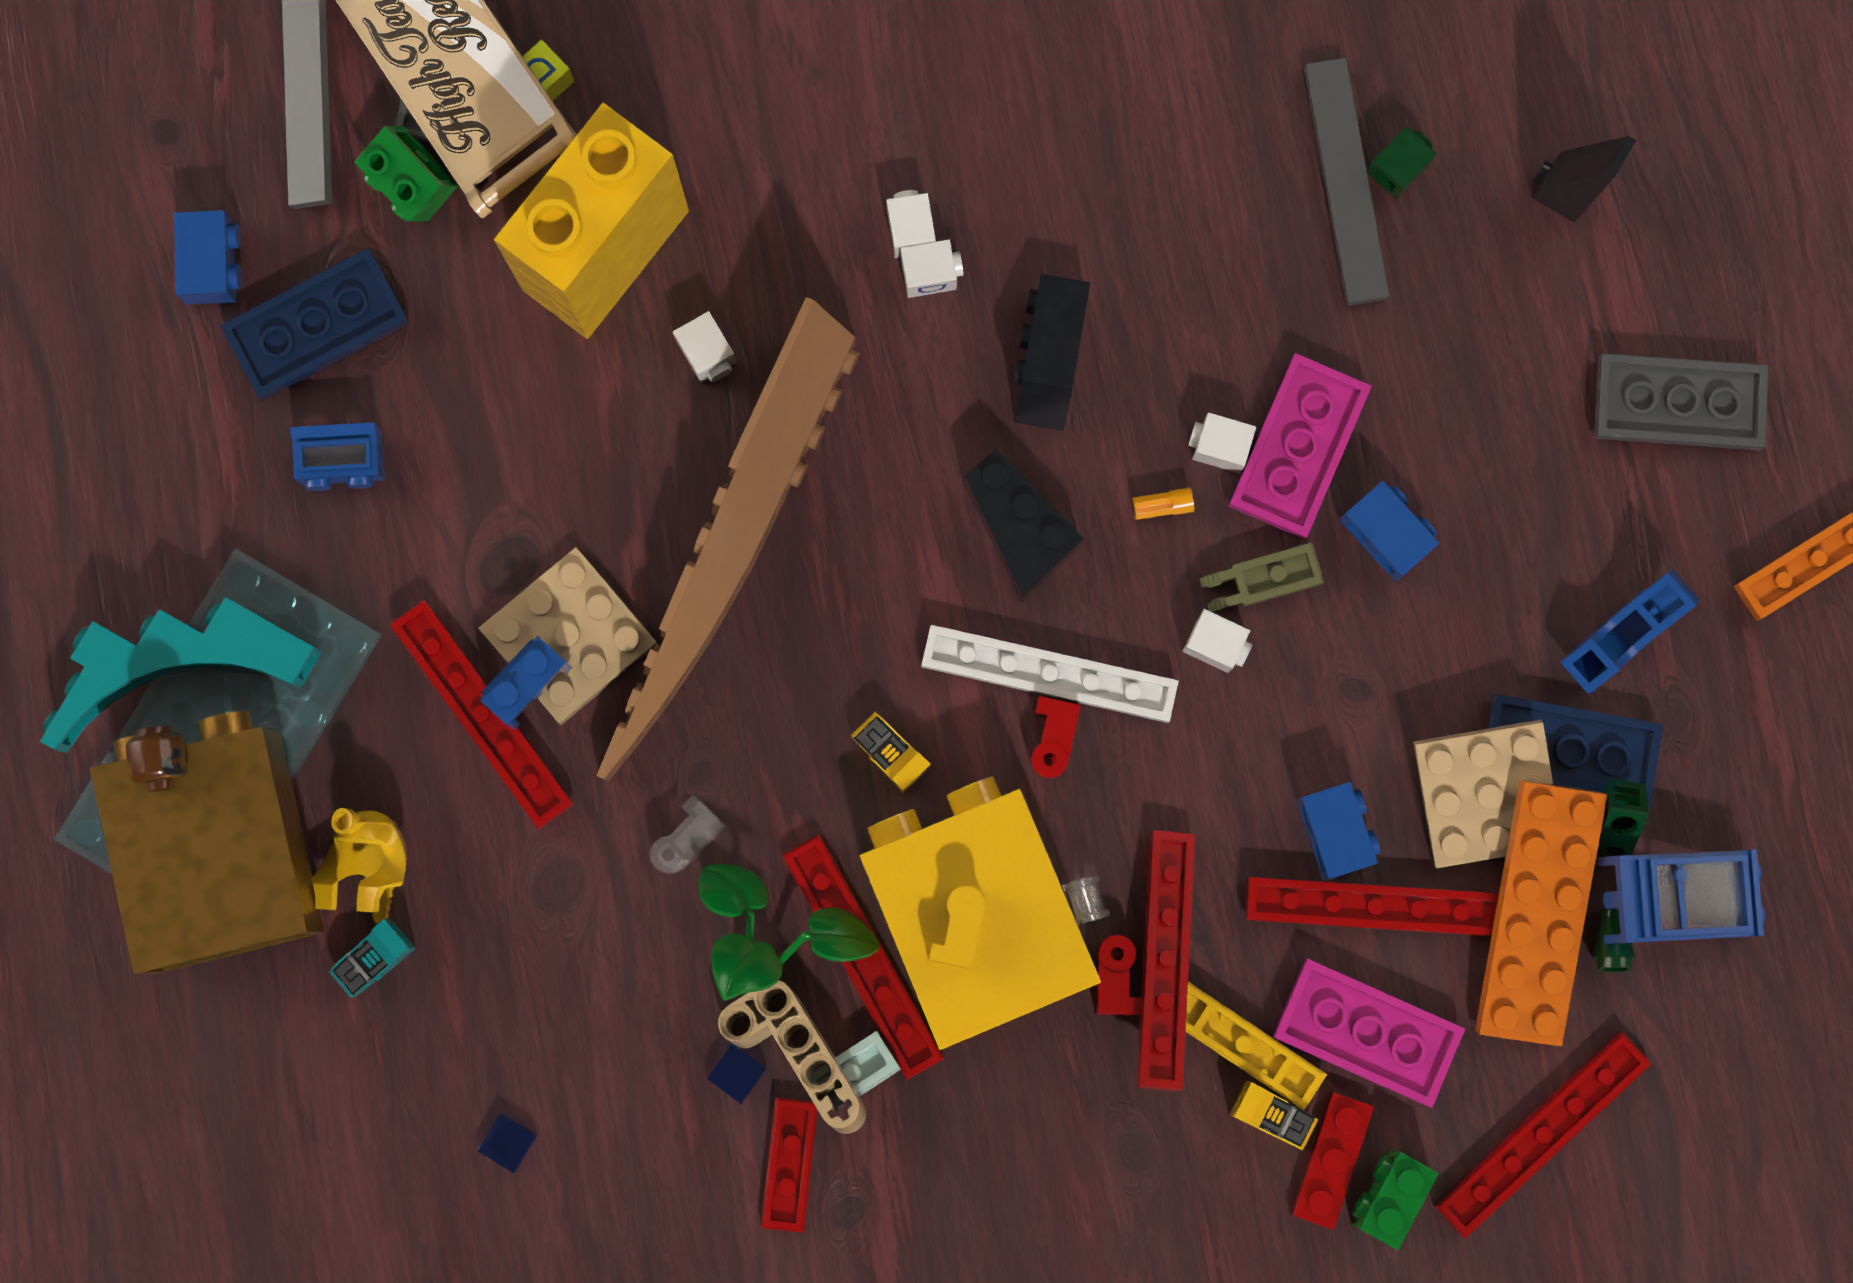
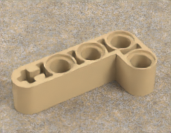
[718,981,866,1134]

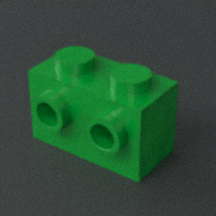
[354,126,459,222]
[1351,1149,1439,1250]

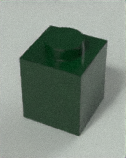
[1367,126,1437,200]

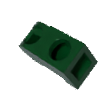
[1596,778,1649,857]

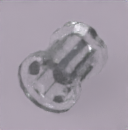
[1062,875,1110,925]

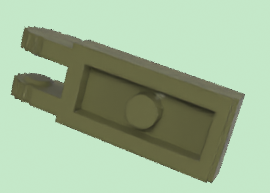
[1199,543,1324,613]

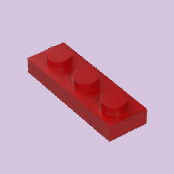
[1291,1092,1374,1230]

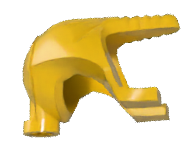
[311,808,407,924]

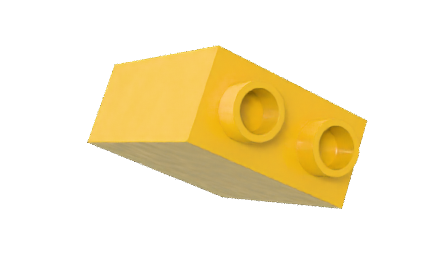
[494,103,689,340]
[859,776,1101,1050]

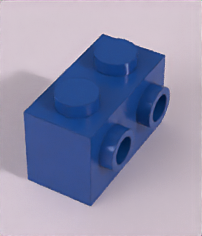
[174,210,242,305]
[1339,480,1440,582]
[1296,782,1380,881]

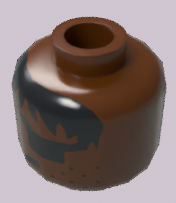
[126,726,188,792]

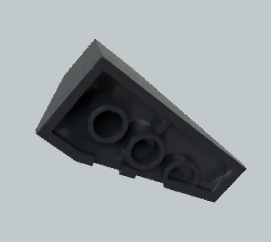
[1532,136,1636,222]

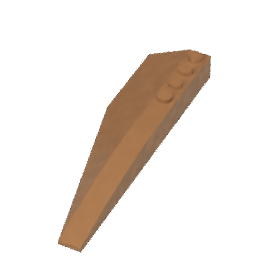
[596,297,860,782]

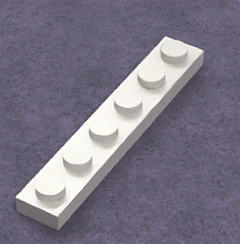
[921,625,1178,723]

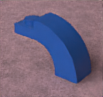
[1560,568,1701,695]

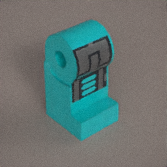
[329,919,416,999]

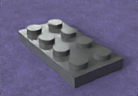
[1594,353,1768,450]

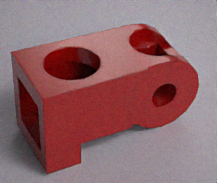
[1030,696,1081,779]
[1095,935,1141,1016]

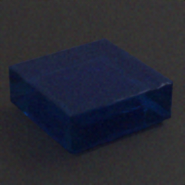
[707,1044,767,1104]
[478,1113,538,1173]

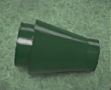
[1592,908,1636,973]

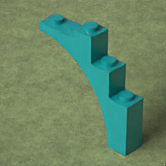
[40,597,322,753]

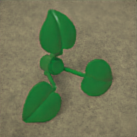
[697,864,880,1001]

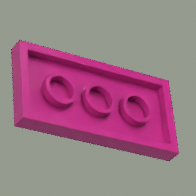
[1228,353,1372,540]
[1272,958,1465,1108]

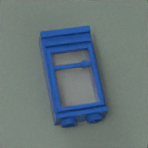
[1597,850,1765,944]

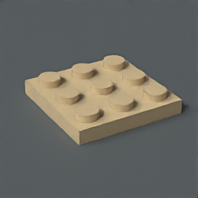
[479,547,658,725]
[1413,720,1553,868]

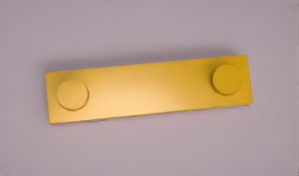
[1186,982,1327,1111]

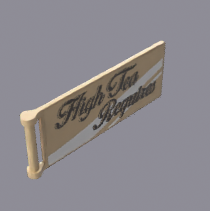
[336,0,577,219]

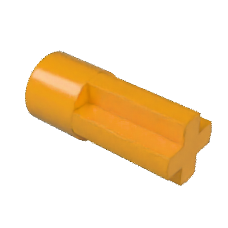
[1132,487,1194,520]

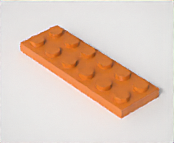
[1475,780,1607,1047]

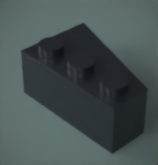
[1013,274,1090,431]
[964,448,1084,603]

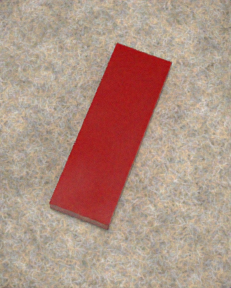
[761,1097,818,1233]

